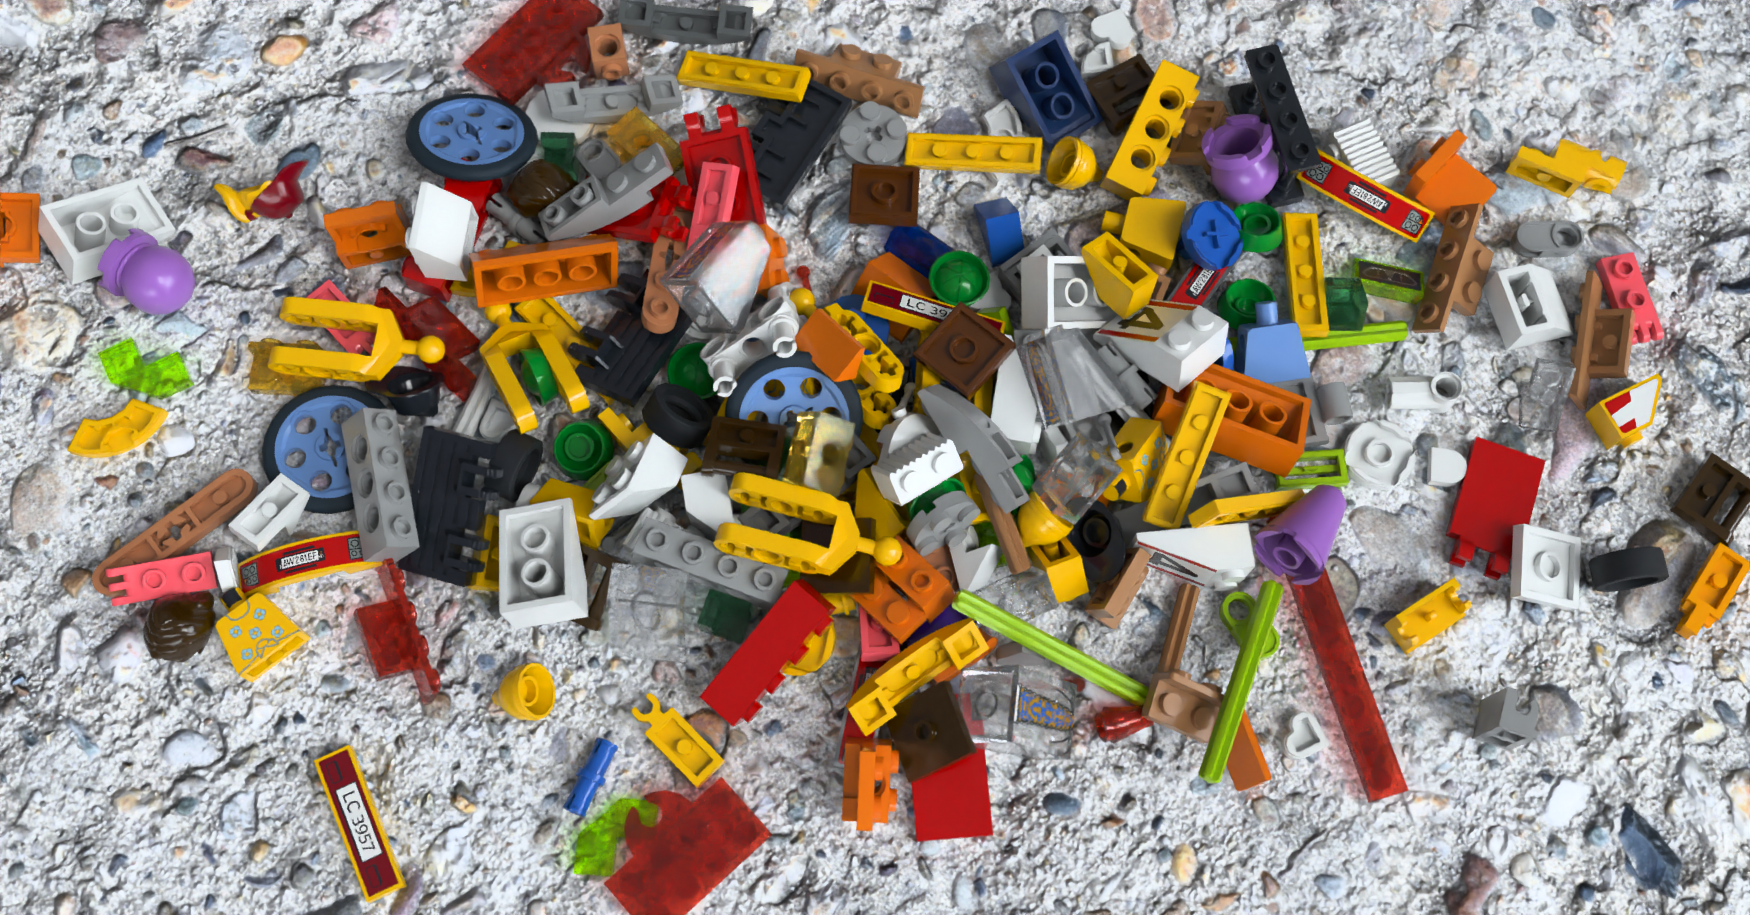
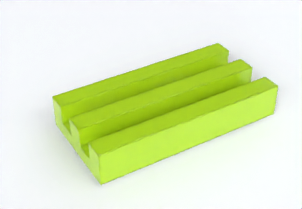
[1272,449,1349,491]

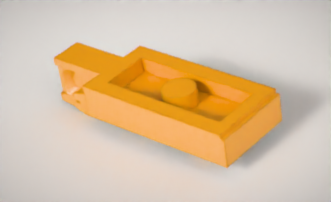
[1674,543,1750,640]

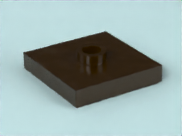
[800,518,876,595]
[886,681,977,783]

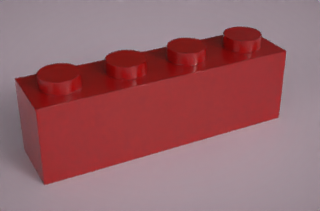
[402,158,503,303]
[699,579,836,727]

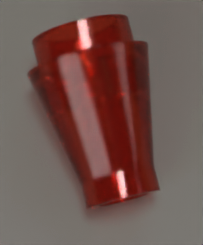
[1095,705,1154,744]

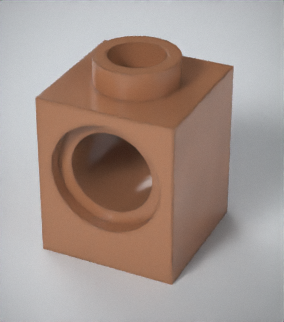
[587,23,630,80]

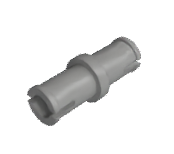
[485,193,550,244]
[1093,341,1158,411]

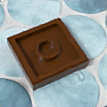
[848,164,920,227]
[913,301,1016,401]

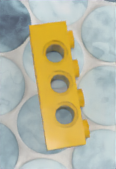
[1099,59,1200,201]

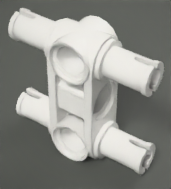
[700,285,805,397]

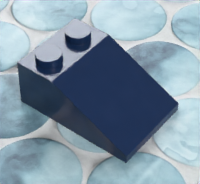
[988,30,1103,152]

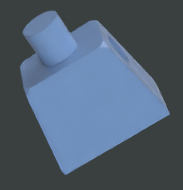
[1235,301,1311,383]

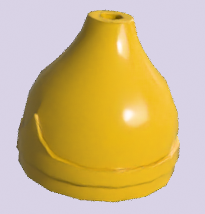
[1046,136,1103,190]
[1017,489,1074,548]
[492,663,556,721]

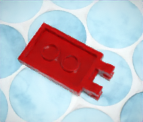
[679,104,767,232]
[584,175,696,243]
[1445,436,1546,581]
[911,693,993,842]

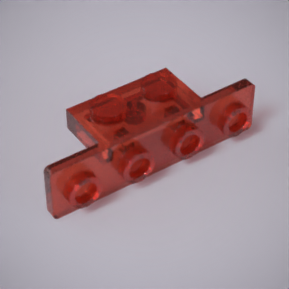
[374,286,480,402]
[353,558,441,705]

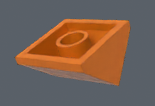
[850,252,938,344]

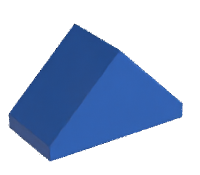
[973,197,1024,268]

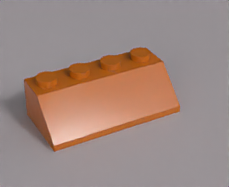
[469,233,618,308]
[1151,363,1311,478]

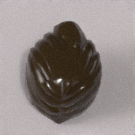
[506,159,580,224]
[143,591,216,662]

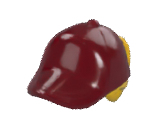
[213,159,309,223]

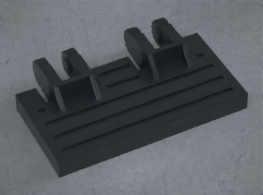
[751,78,852,211]
[567,269,707,408]
[398,425,504,587]

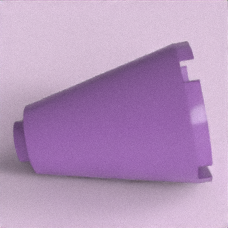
[1254,485,1347,585]

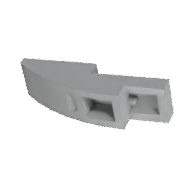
[538,142,674,241]
[917,384,1030,514]
[1114,461,1259,548]

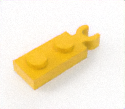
[631,693,725,789]

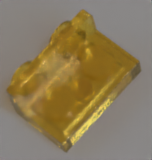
[247,338,326,396]

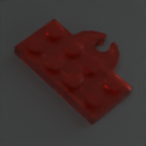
[462,0,604,106]
[604,777,773,915]

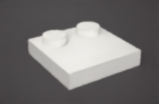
[1510,524,1581,611]

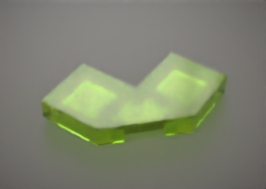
[98,338,195,400]
[573,798,660,877]

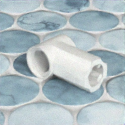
[1385,371,1464,413]

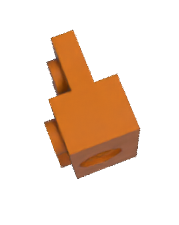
[0,190,41,268]
[323,200,412,269]
[849,535,955,644]
[842,737,899,831]

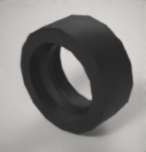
[642,383,714,449]
[484,429,543,503]
[1588,546,1669,592]

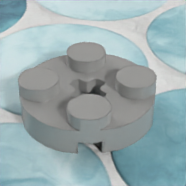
[840,101,907,166]
[906,491,980,556]

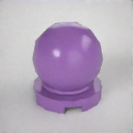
[1201,114,1279,204]
[98,228,196,315]

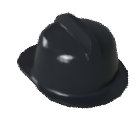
[364,366,445,417]
[1064,498,1126,583]

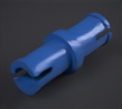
[562,737,619,818]

